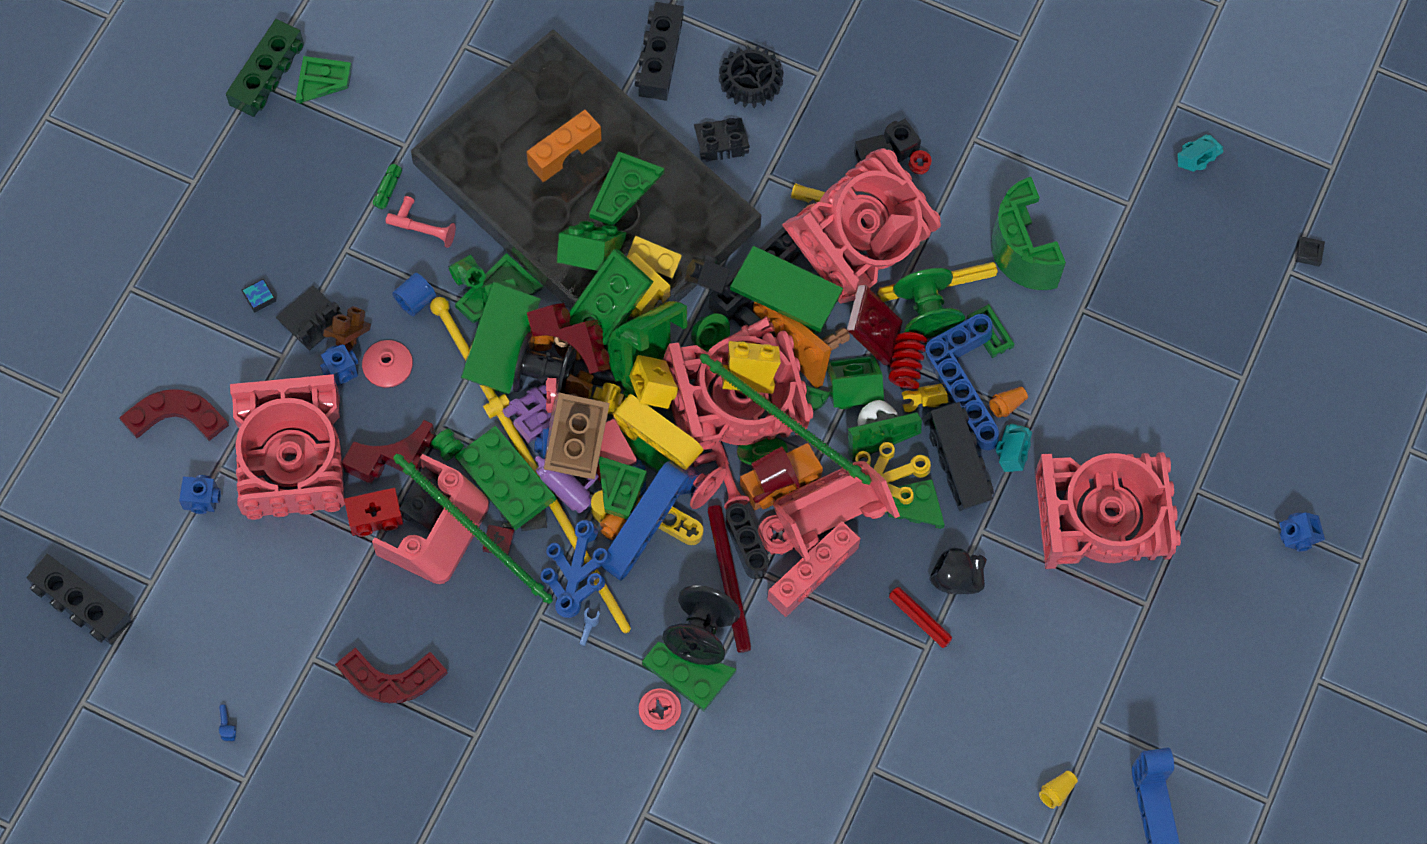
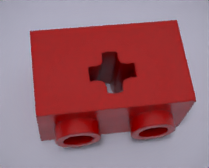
[344,488,403,537]

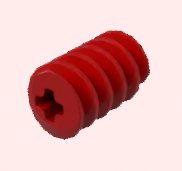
[888,332,927,389]

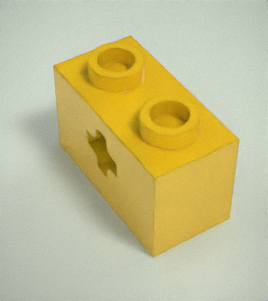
[629,355,678,409]

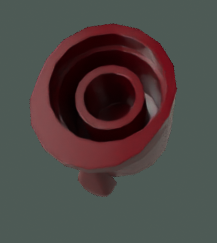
[751,446,800,503]

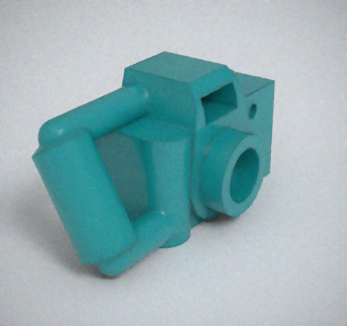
[1178,134,1224,172]
[996,423,1032,472]

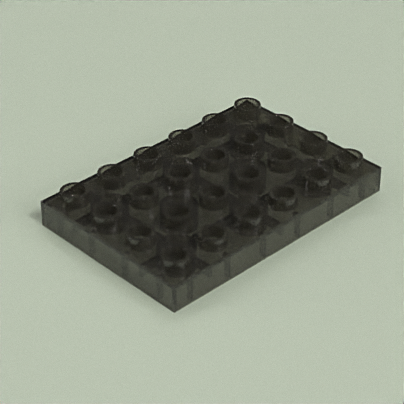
[411,29,762,324]

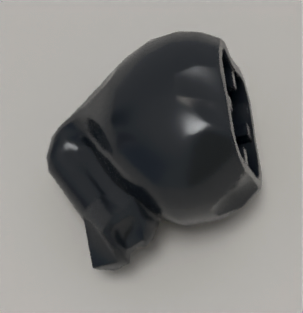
[929,547,987,594]

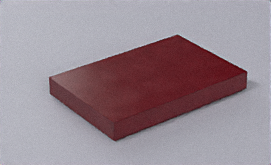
[847,285,903,365]

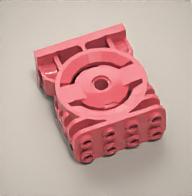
[782,148,941,304]
[663,331,813,450]
[230,374,345,520]
[1035,452,1181,569]

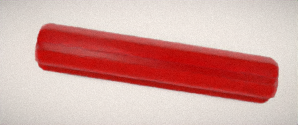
[889,587,952,648]

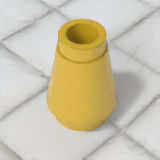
[1039,770,1078,809]

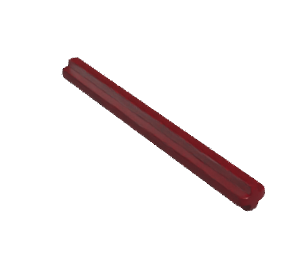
[708,505,751,653]

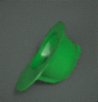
[691,313,730,352]

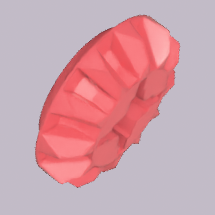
[758,515,794,555]
[639,688,681,730]

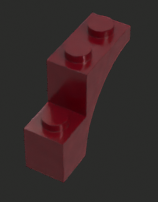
[527,303,610,374]
[341,420,436,484]

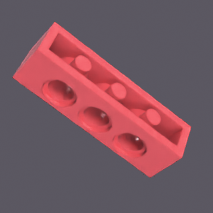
[767,521,861,617]

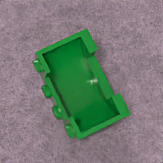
[991,177,1066,290]
[608,301,687,409]

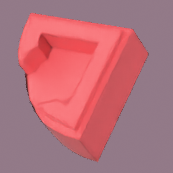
[546,378,557,413]

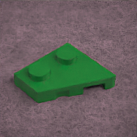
[295,56,352,103]
[599,456,647,520]
[887,479,945,529]

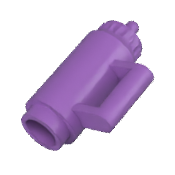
[535,456,599,513]

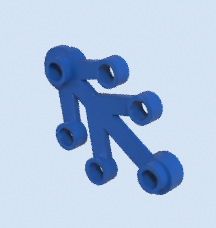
[541,520,611,618]

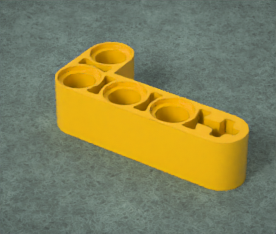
[612,394,704,470]

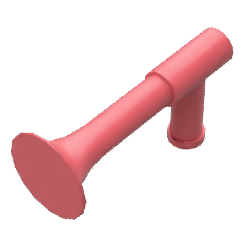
[386,196,456,248]
[693,441,750,510]

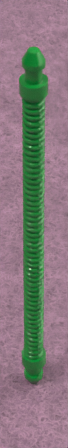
[699,354,872,485]
[393,454,553,604]

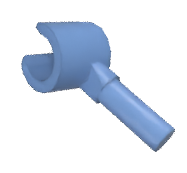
[579,608,600,646]

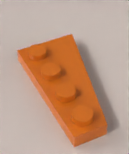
[752,301,832,388]

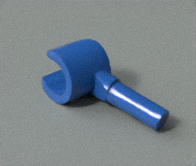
[219,705,236,741]

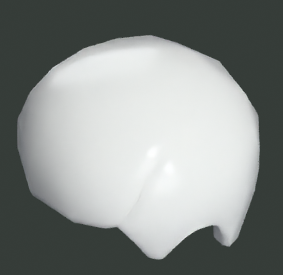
[857,400,898,426]

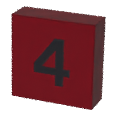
[483,525,514,555]

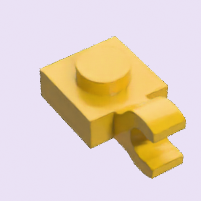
[901,383,948,412]

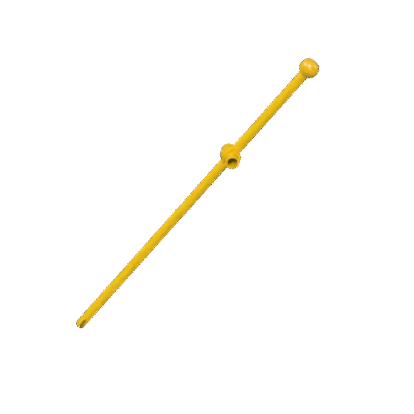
[430,297,631,633]

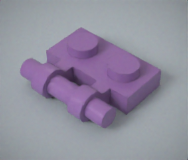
[502,384,552,443]

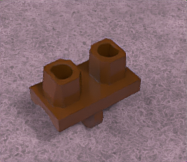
[323,306,371,351]
[564,370,594,399]

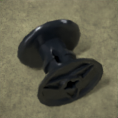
[513,331,577,394]
[662,585,741,665]

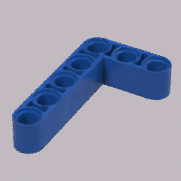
[925,314,999,450]
[600,461,701,581]
[1132,747,1180,844]

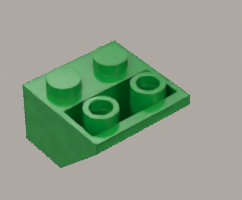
[557,221,626,271]

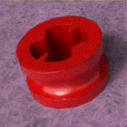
[908,150,932,175]

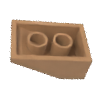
[543,393,610,480]

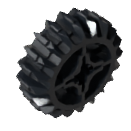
[719,45,784,109]

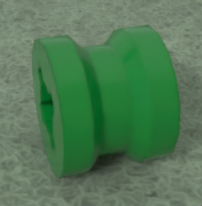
[431,429,464,461]

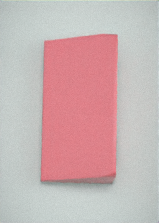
[871,214,915,257]

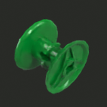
[893,268,965,339]

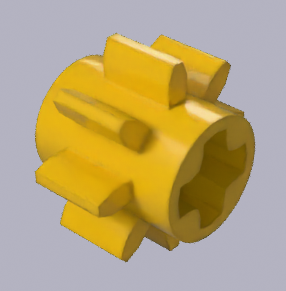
[592,383,625,414]

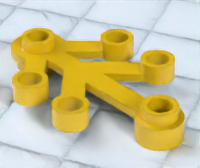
[855,442,931,513]

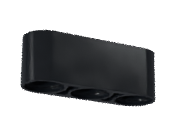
[726,503,769,579]

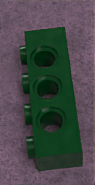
[225,19,304,117]

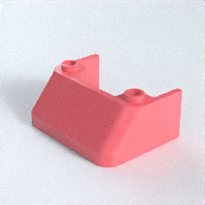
[372,454,489,584]
[773,461,900,561]

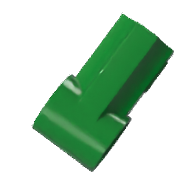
[448,255,486,289]

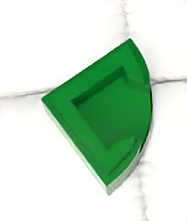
[806,386,830,411]

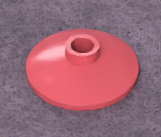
[362,340,413,388]
[690,467,727,509]

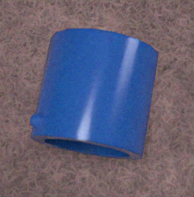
[392,273,436,317]

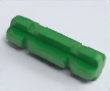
[373,164,402,210]

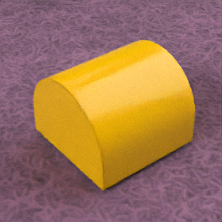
[591,490,608,523]

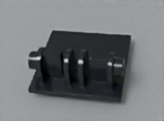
[694,118,750,162]
[276,286,342,351]
[399,467,450,531]

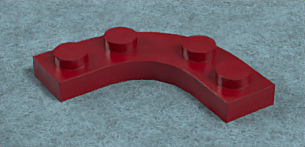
[119,389,229,441]
[335,647,448,703]

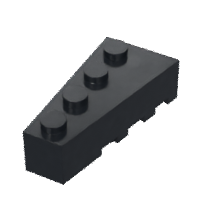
[922,402,994,511]

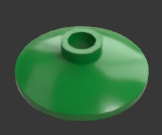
[737,438,788,465]

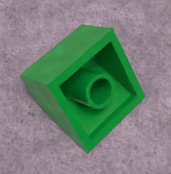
[826,355,884,409]

